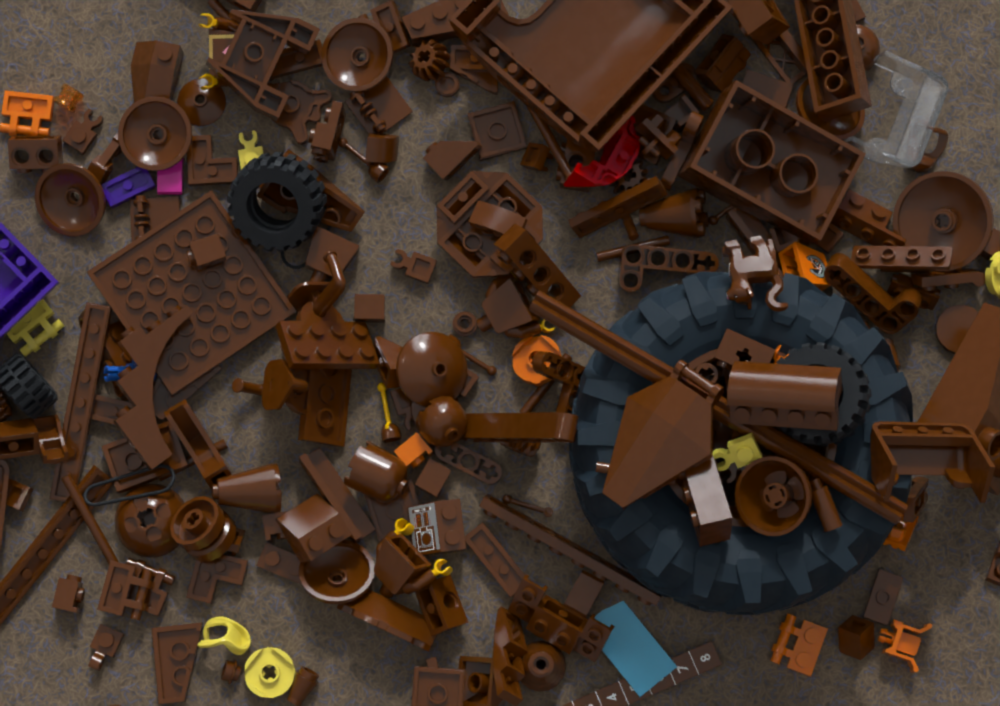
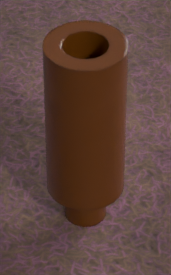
[809,477,843,532]

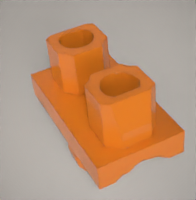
[883,514,919,551]

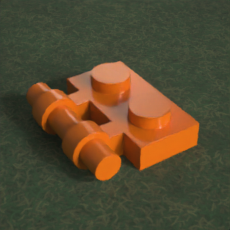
[0,90,55,136]
[770,613,828,677]

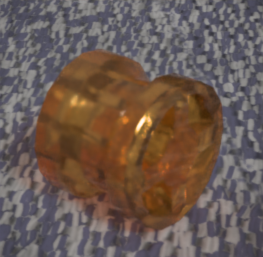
[53,83,84,113]

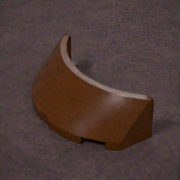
[337,590,438,652]

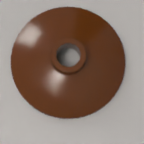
[177,78,226,126]

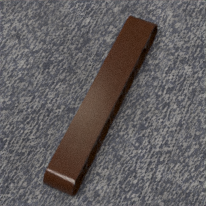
[461,412,579,443]

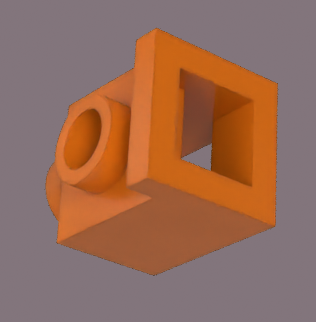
[394,432,434,469]

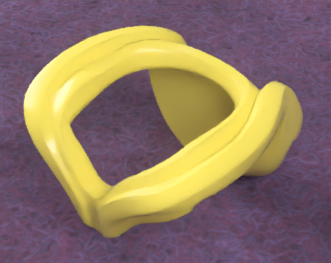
[197,616,251,655]

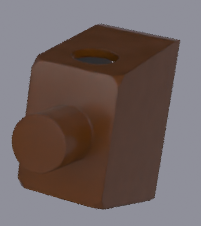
[305,227,359,282]

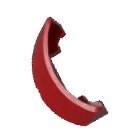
[563,115,640,187]

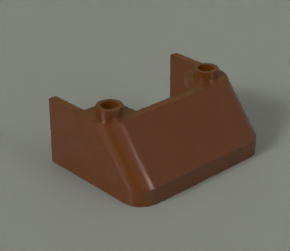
[870,421,995,503]

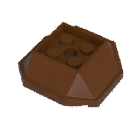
[437,171,543,278]

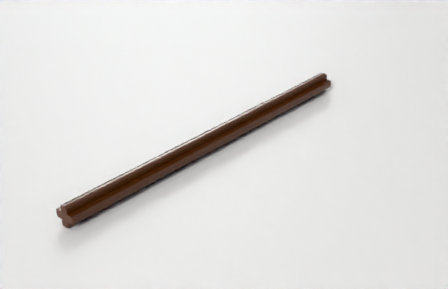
[529,290,908,525]

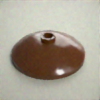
[321,18,394,92]
[796,78,865,141]
[118,96,192,171]
[35,163,106,236]
[396,332,467,407]
[299,540,375,604]

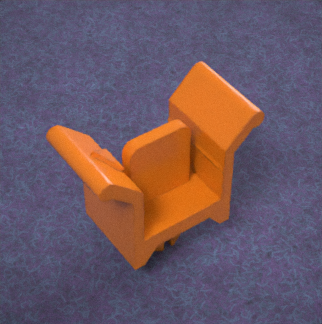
[878,619,932,673]

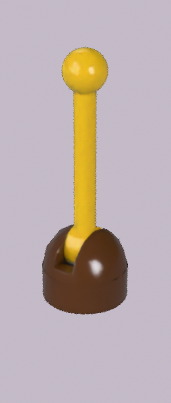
[377,382,402,443]

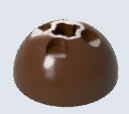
[735,456,812,536]
[114,484,185,558]

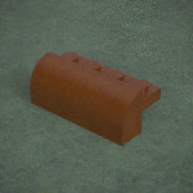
[727,361,842,431]

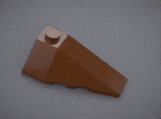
[131,40,184,140]

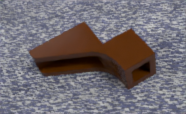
[164,399,233,488]

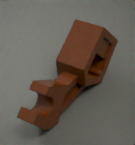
[87,133,122,184]

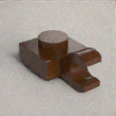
[88,624,124,671]

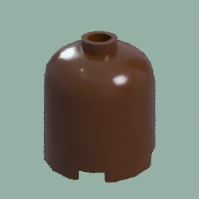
[344,441,409,503]

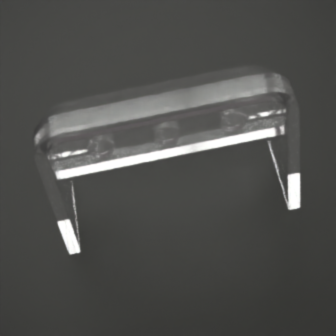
[844,50,949,168]

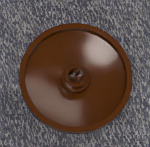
[893,171,994,271]

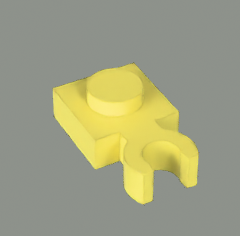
[238,130,264,170]
[713,433,762,471]

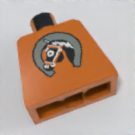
[778,242,831,291]

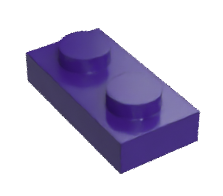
[101,167,156,209]

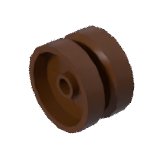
[170,496,236,562]

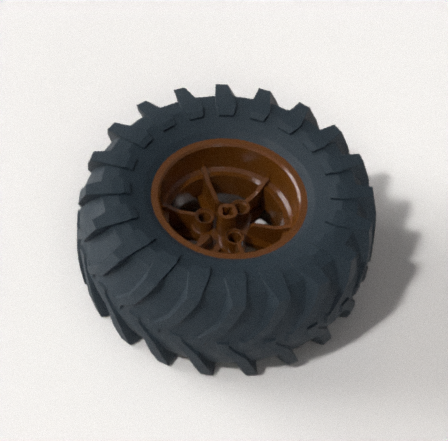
[569,271,913,615]

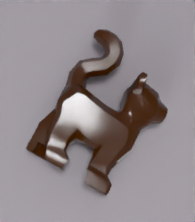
[722,235,788,312]

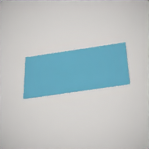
[595,601,677,697]

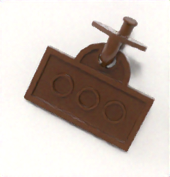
[275,250,380,369]
[232,359,352,447]

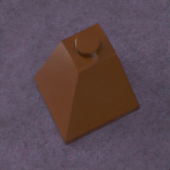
[459,656,503,706]

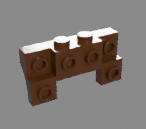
[0,415,69,464]
[507,574,615,662]

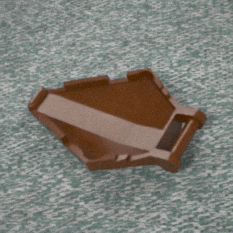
[602,360,725,509]

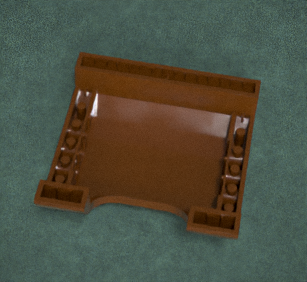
[449,0,733,152]

